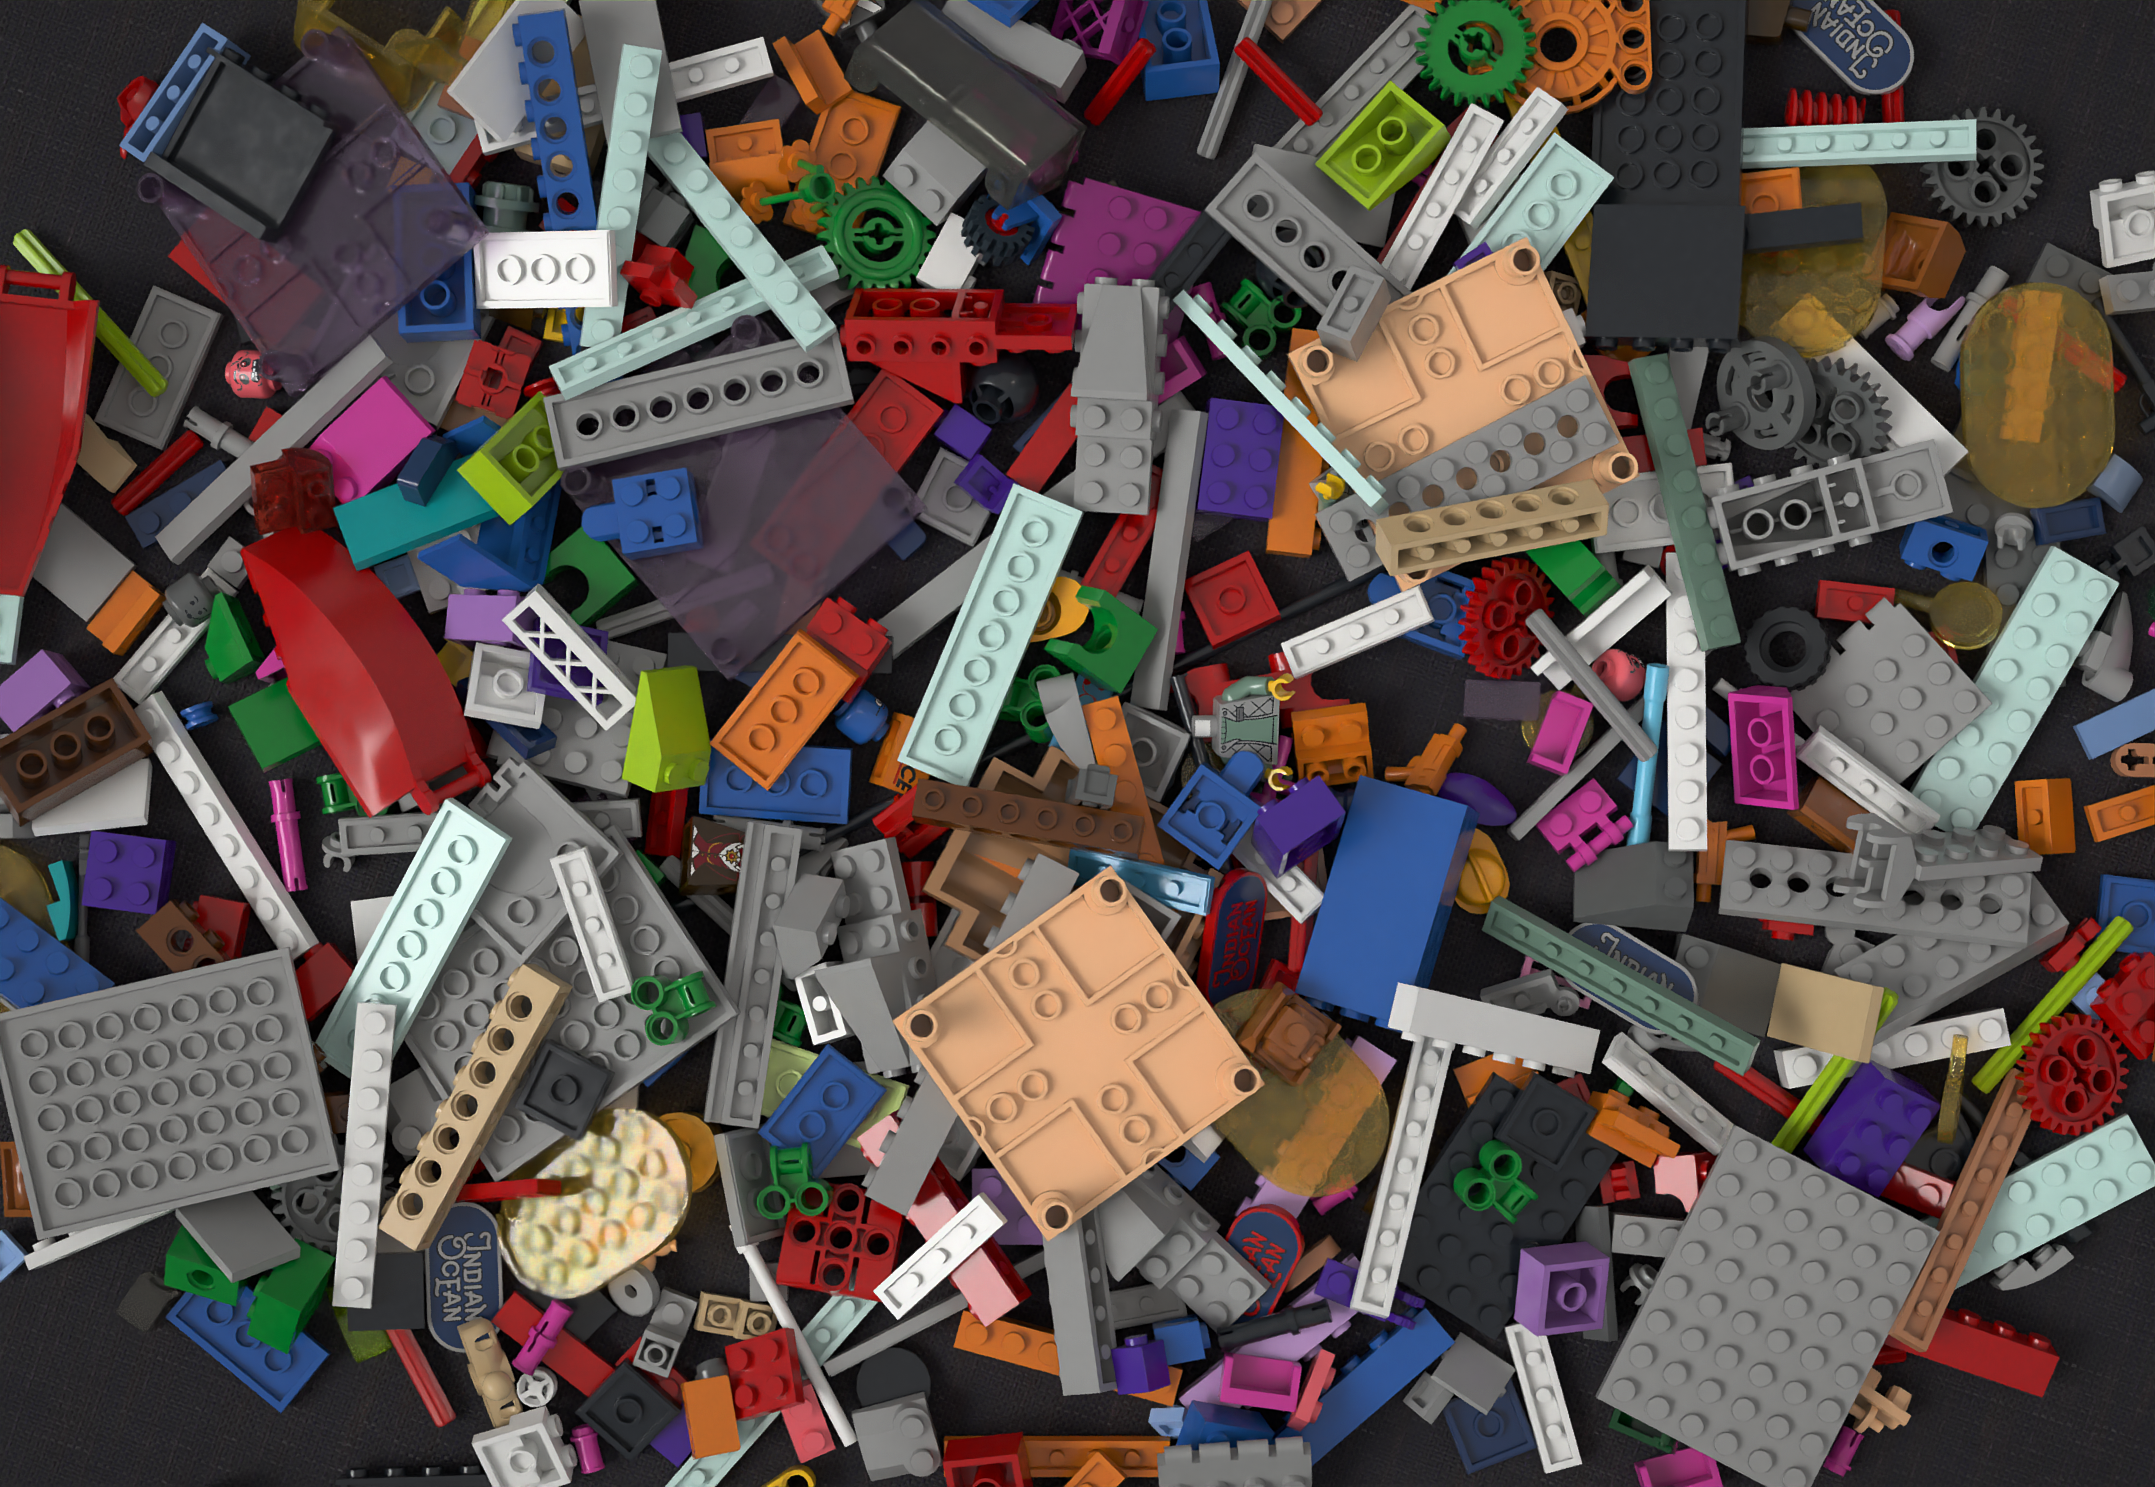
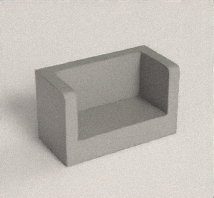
[1316,265,1391,362]

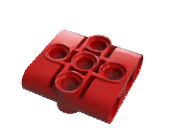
[776,1182,906,1303]

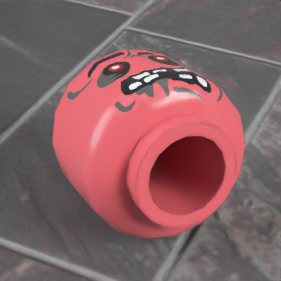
[225,350,284,399]
[1591,649,1646,702]

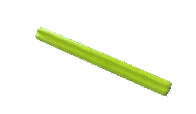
[13,229,169,398]
[1972,916,2134,1094]
[1771,987,1899,1154]

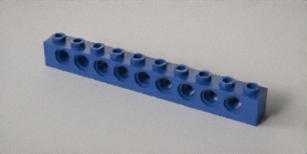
[512,8,624,383]

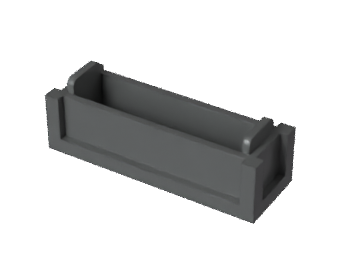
[1064,764,1118,810]

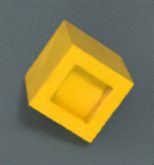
[437,639,474,687]

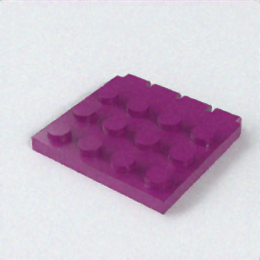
[1033,177,1201,345]

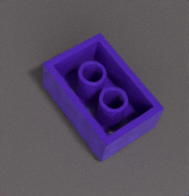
[1195,398,1284,522]
[1251,775,1346,879]
[1803,1060,1942,1198]

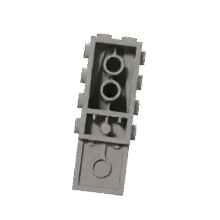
[1070,277,1170,515]
[1706,439,1953,577]
[814,837,938,1079]
[1098,1164,1271,1336]

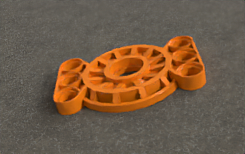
[1466,0,1652,115]

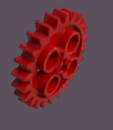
[1458,557,1555,679]
[2015,1013,2129,1136]

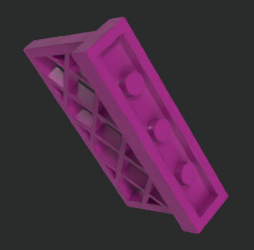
[1050,0,1149,65]

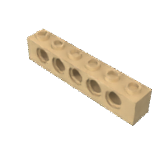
[1375,479,1609,576]

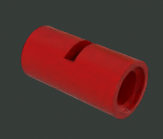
[901,861,938,937]

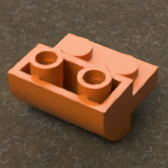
[705,119,791,205]
[1291,703,1374,786]
[1585,1089,1681,1168]

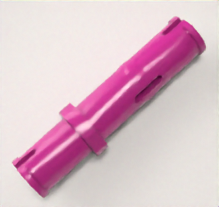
[268,778,308,892]

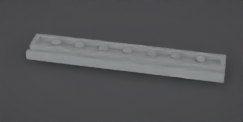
[1236,4,1432,252]
[703,821,803,1129]

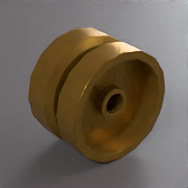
[637,1111,724,1195]

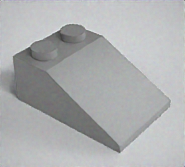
[883,85,1016,226]

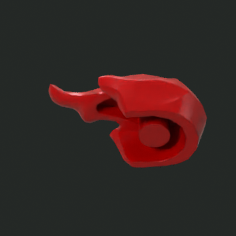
[116,76,159,160]

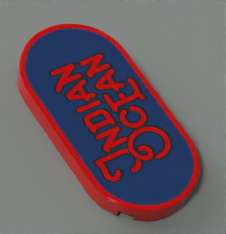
[1196,868,1268,1013]
[1225,1204,1305,1326]

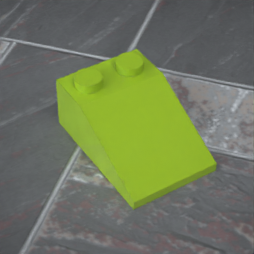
[1315,80,1452,211]
[457,391,567,525]
[622,665,711,793]

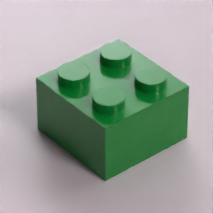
[246,1238,336,1354]

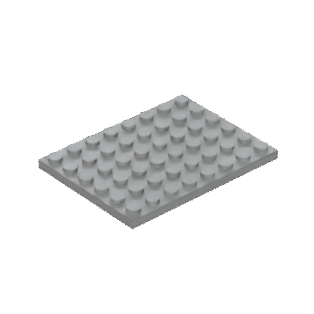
[404,825,741,1182]
[0,947,341,1240]
[1595,1125,1940,1487]

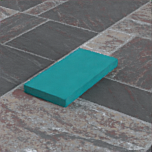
[333,453,499,571]

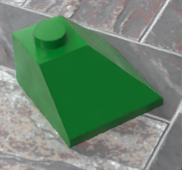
[205,592,266,684]

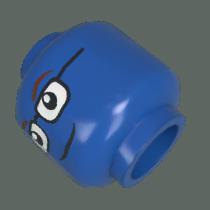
[833,689,889,745]

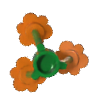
[740,139,836,233]

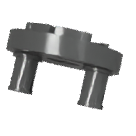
[1705,336,1816,450]

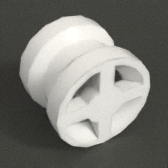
[517,1366,558,1407]

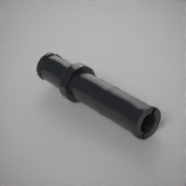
[1217,1298,1333,1352]

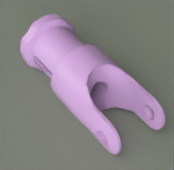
[1885,296,1965,361]

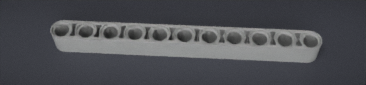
[878,391,1196,660]

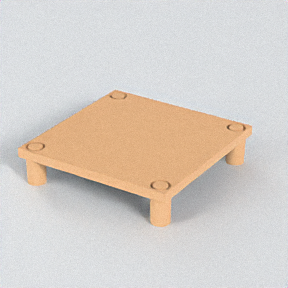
[1287,237,1640,592]
[892,866,1265,1241]

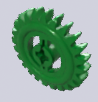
[1414,0,1538,108]
[815,175,936,290]

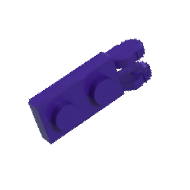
[1313,1257,1425,1330]

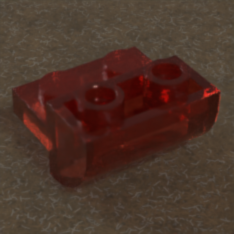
[250,448,337,535]

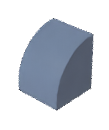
[2084,454,2143,513]

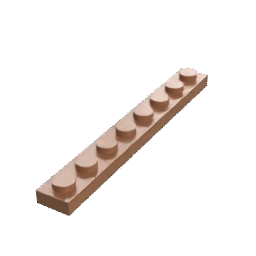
[1888,1068,2033,1352]

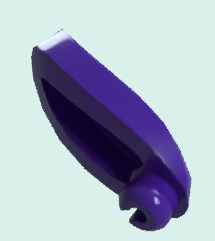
[1438,773,1517,826]

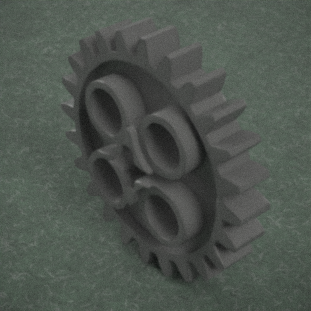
[1920,107,2044,230]
[1777,356,1892,469]
[271,1134,396,1256]

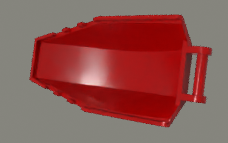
[0,264,100,597]
[240,520,492,818]

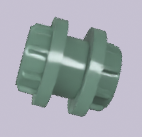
[474,181,540,233]

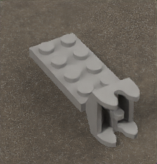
[1833,813,2043,909]

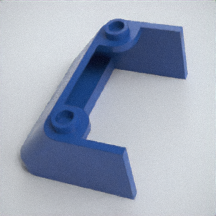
[417,415,562,592]

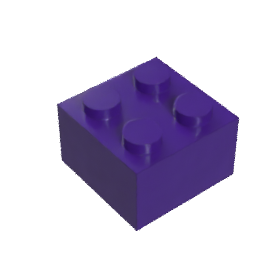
[81,831,176,915]

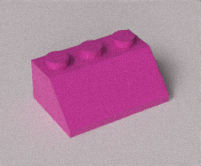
[1728,685,1799,810]

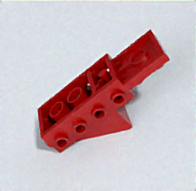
[840,288,1080,403]

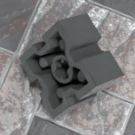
[636,172,697,251]

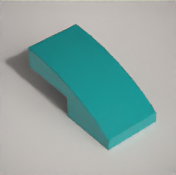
[46,860,78,941]

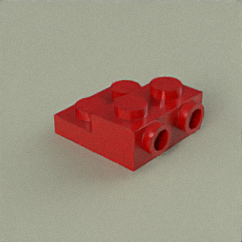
[806,597,892,704]
[2089,951,2155,1060]

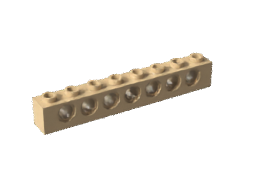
[378,964,573,1251]

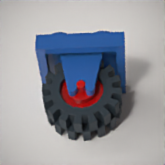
[961,164,1063,266]

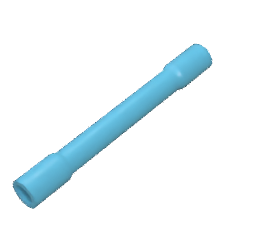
[1626,663,1670,846]

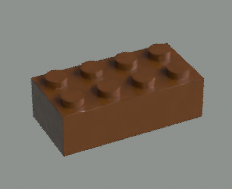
[0,678,153,827]

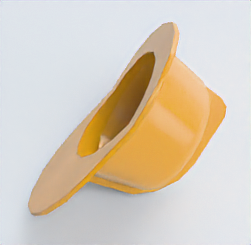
[1030,577,1089,642]
[1455,829,1510,915]

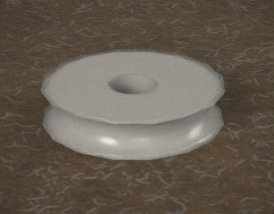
[608,1261,660,1317]

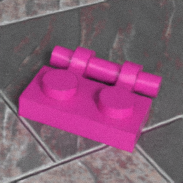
[1535,778,1634,872]

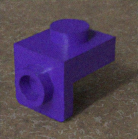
[953,453,1020,514]

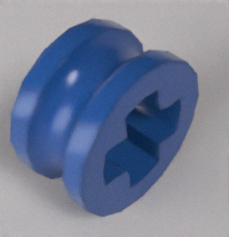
[180,701,218,731]

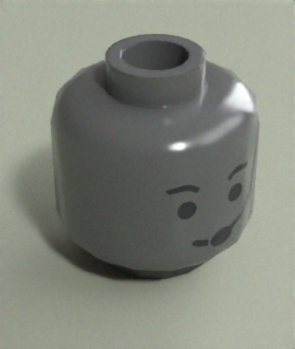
[162,572,221,628]

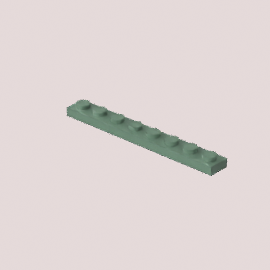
[1628,353,1741,652]
[1482,896,1761,1076]

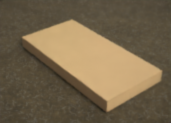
[1767,963,1884,1063]

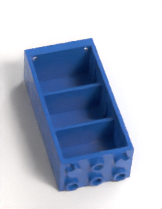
[1295,775,1480,1033]

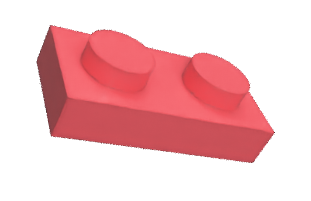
[1286,1349,1336,1432]
[780,1378,836,1463]

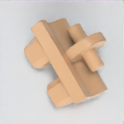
[1849,1367,1912,1433]

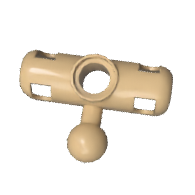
[457,1318,523,1429]

